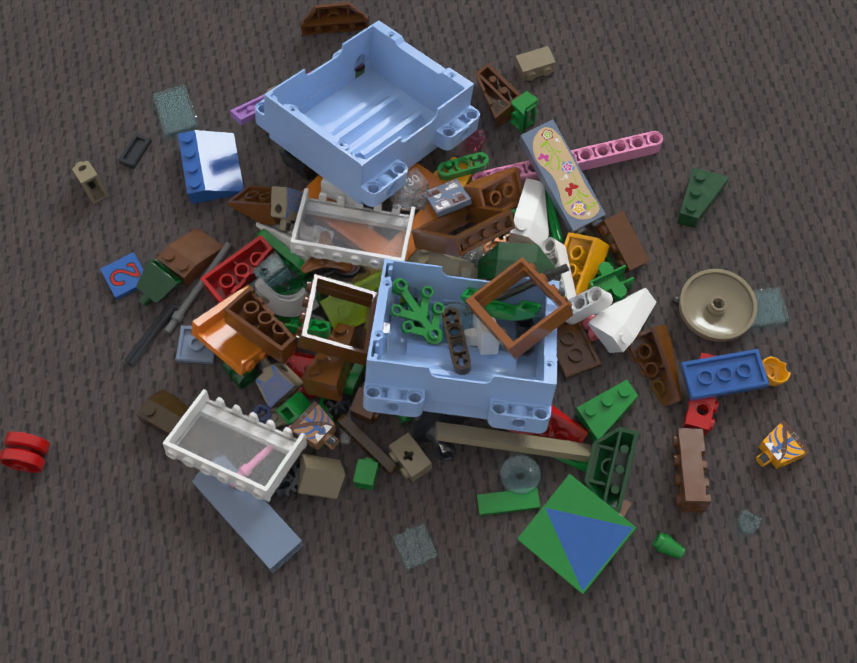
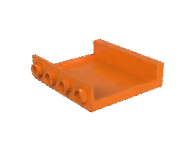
[191,285,295,375]

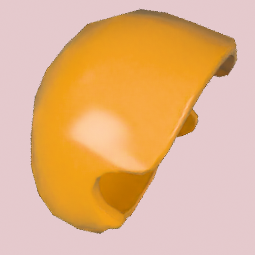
[762,356,791,386]

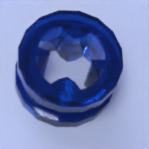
[253,404,272,424]

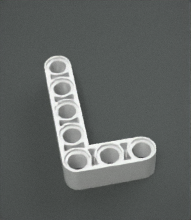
[542,237,613,325]

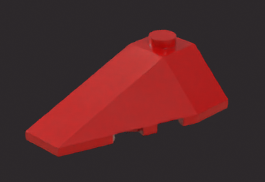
[507,404,589,443]

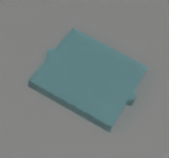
[393,523,438,570]

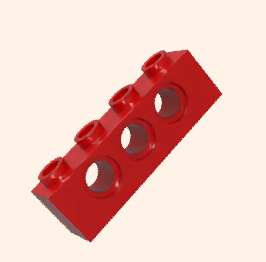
[683,353,719,436]

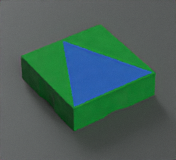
[517,474,637,594]

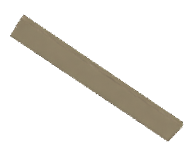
[434,421,591,462]

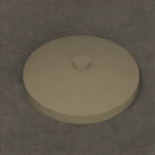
[679,269,757,342]

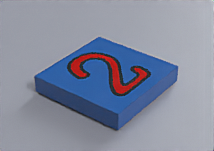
[100,252,144,300]

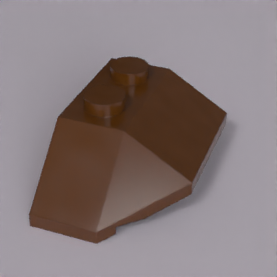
[300,2,369,36]

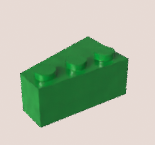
[575,380,638,442]

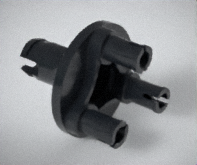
[409,411,464,461]

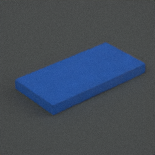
[680,349,769,401]

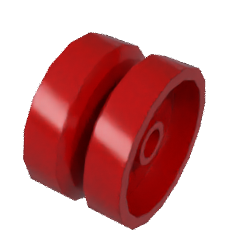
[0,432,50,473]

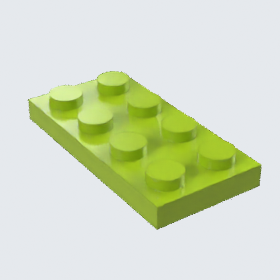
[319,269,404,330]

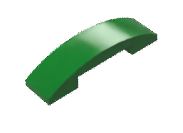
[460,287,542,320]

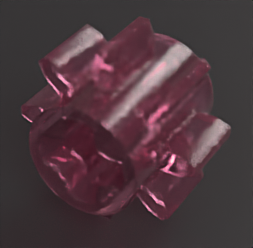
[464,129,486,150]

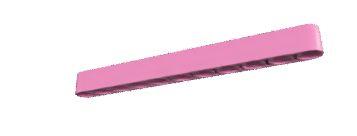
[473,131,663,185]

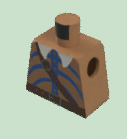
[290,401,339,450]

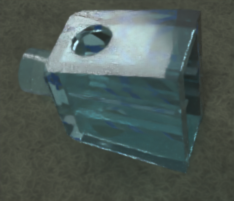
[248,252,295,293]

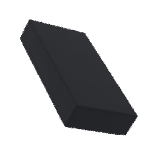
[118,133,152,169]

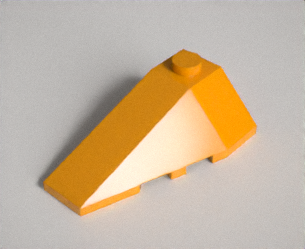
[564,232,610,295]

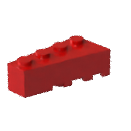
[200,235,274,304]

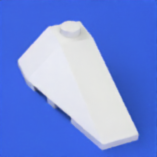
[508,178,549,249]

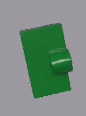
[587,262,634,301]

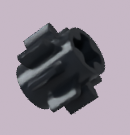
[326,394,352,418]

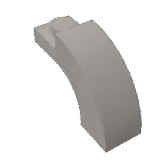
[254,278,319,317]

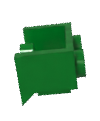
[510,91,539,134]

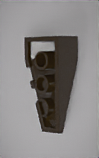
[136,389,218,457]

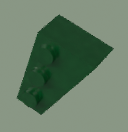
[677,167,729,228]

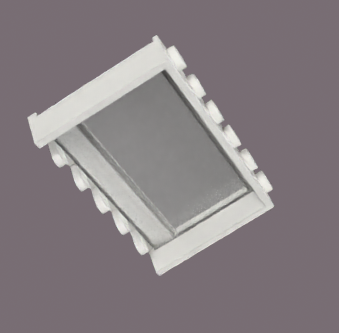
[290,188,415,269]
[163,389,307,502]

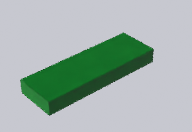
[477,488,540,516]

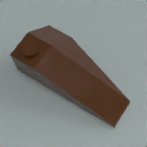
[626,325,682,407]

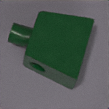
[136,258,183,306]

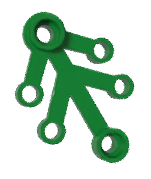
[389,278,445,345]

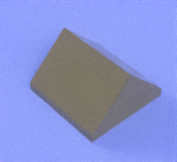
[297,454,345,499]

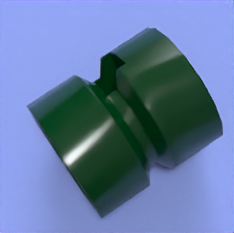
[222,362,259,389]

